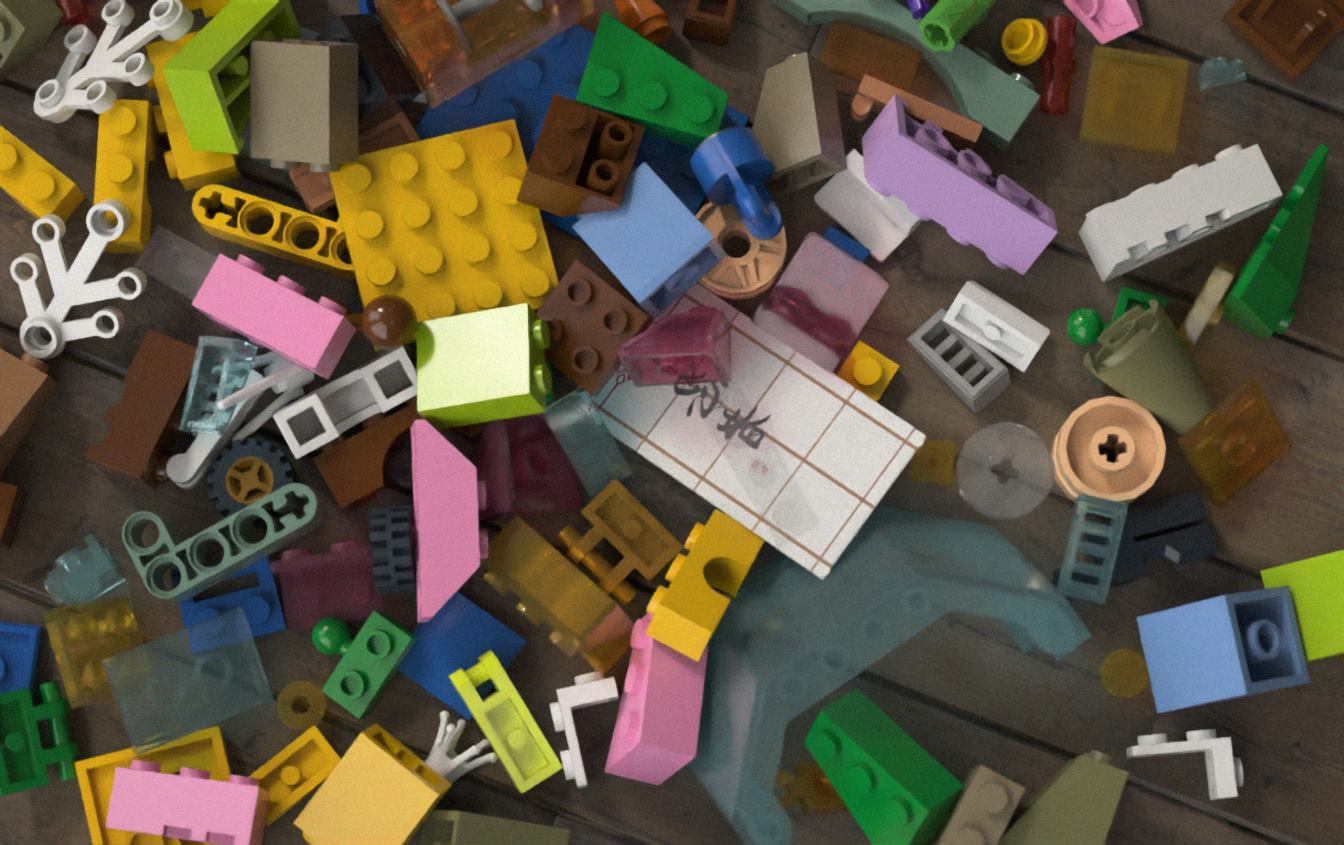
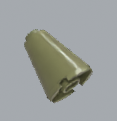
[1083,299,1215,434]

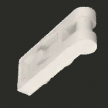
[166,366,265,489]

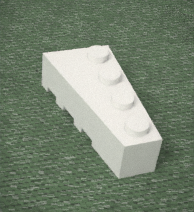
[1078,144,1283,283]

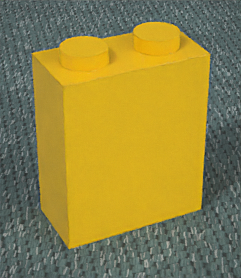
[293,723,452,845]

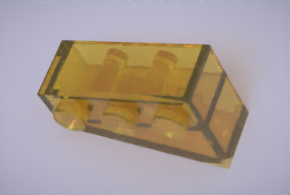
[480,515,634,675]

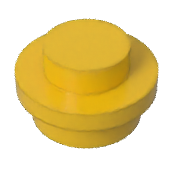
[1002,18,1048,65]

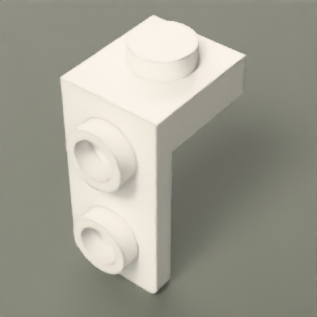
[549,671,619,789]
[1126,729,1243,800]

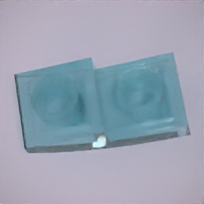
[542,387,633,499]

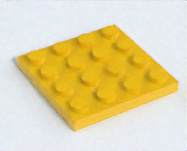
[328,119,559,351]

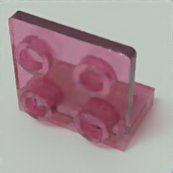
[750,231,890,374]
[270,541,385,631]

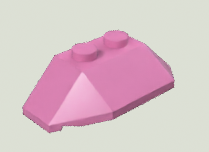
[411,420,488,623]

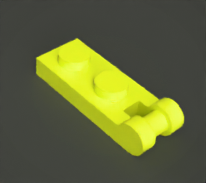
[448,650,563,794]

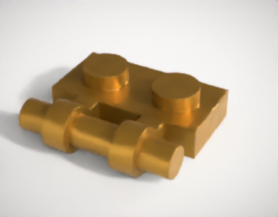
[557,478,684,606]

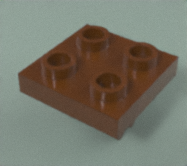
[1222,0,1344,84]
[536,259,655,396]

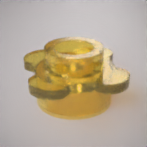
[908,438,958,487]

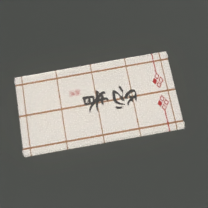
[566,283,926,580]

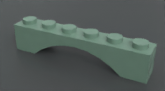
[769,0,1040,154]

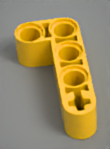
[192,184,356,280]

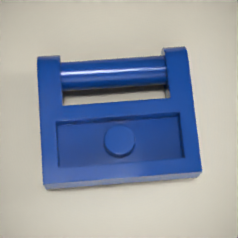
[170,555,288,655]

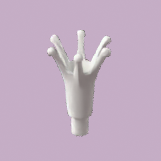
[425,710,498,784]

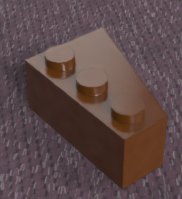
[84,330,212,491]

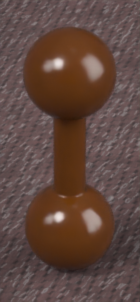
[314,294,417,350]

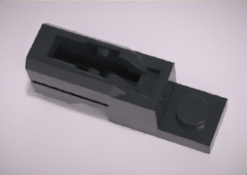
[1043,489,1217,605]

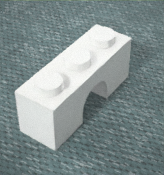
[273,347,417,459]

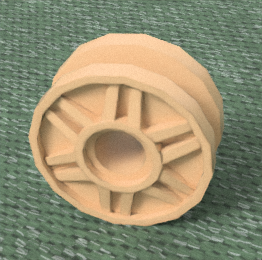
[695,202,787,301]

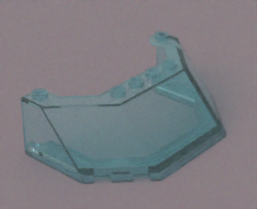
[686,505,1092,845]

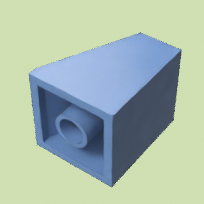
[572,162,727,320]
[1136,586,1310,714]

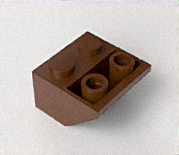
[516,94,645,217]

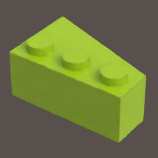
[162,0,301,154]

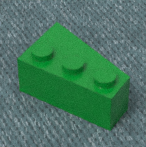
[576,11,729,149]
[804,688,964,845]

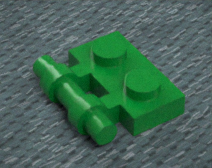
[0,680,80,796]

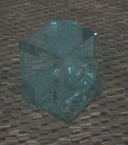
[43,534,126,611]

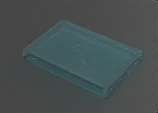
[102,607,274,755]

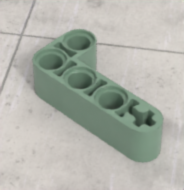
[122,483,328,602]

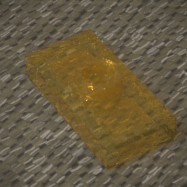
[1177,260,1236,353]

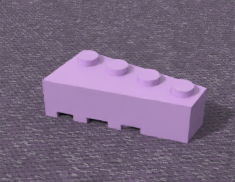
[862,94,1058,275]

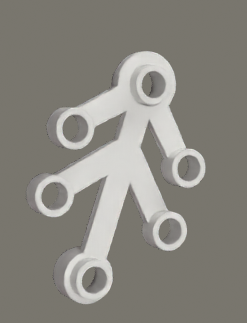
[34,0,194,123]
[10,199,147,359]

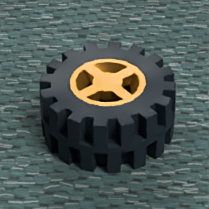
[206,438,297,528]
[369,505,417,595]

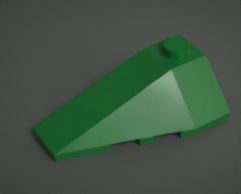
[1215,144,1329,342]

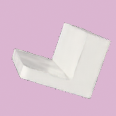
[814,149,922,263]
[943,280,1050,372]

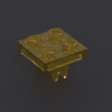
[1078,45,1189,157]
[43,596,157,709]

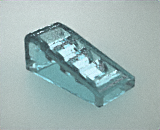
[179,336,258,436]
[1056,494,1128,604]

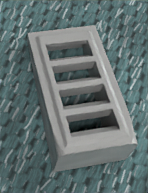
[907,308,1010,414]

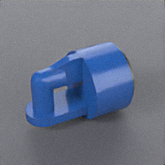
[690,126,783,241]

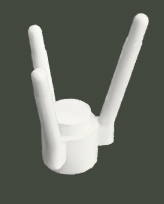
[210,351,315,441]

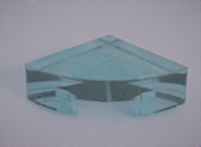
[1196,57,1247,90]

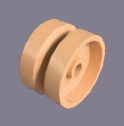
[1050,396,1166,512]

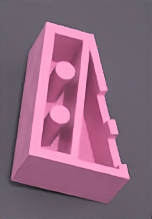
[191,253,357,380]
[604,612,709,786]
[106,760,271,845]

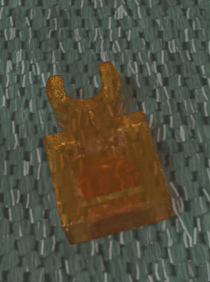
[762,762,849,817]

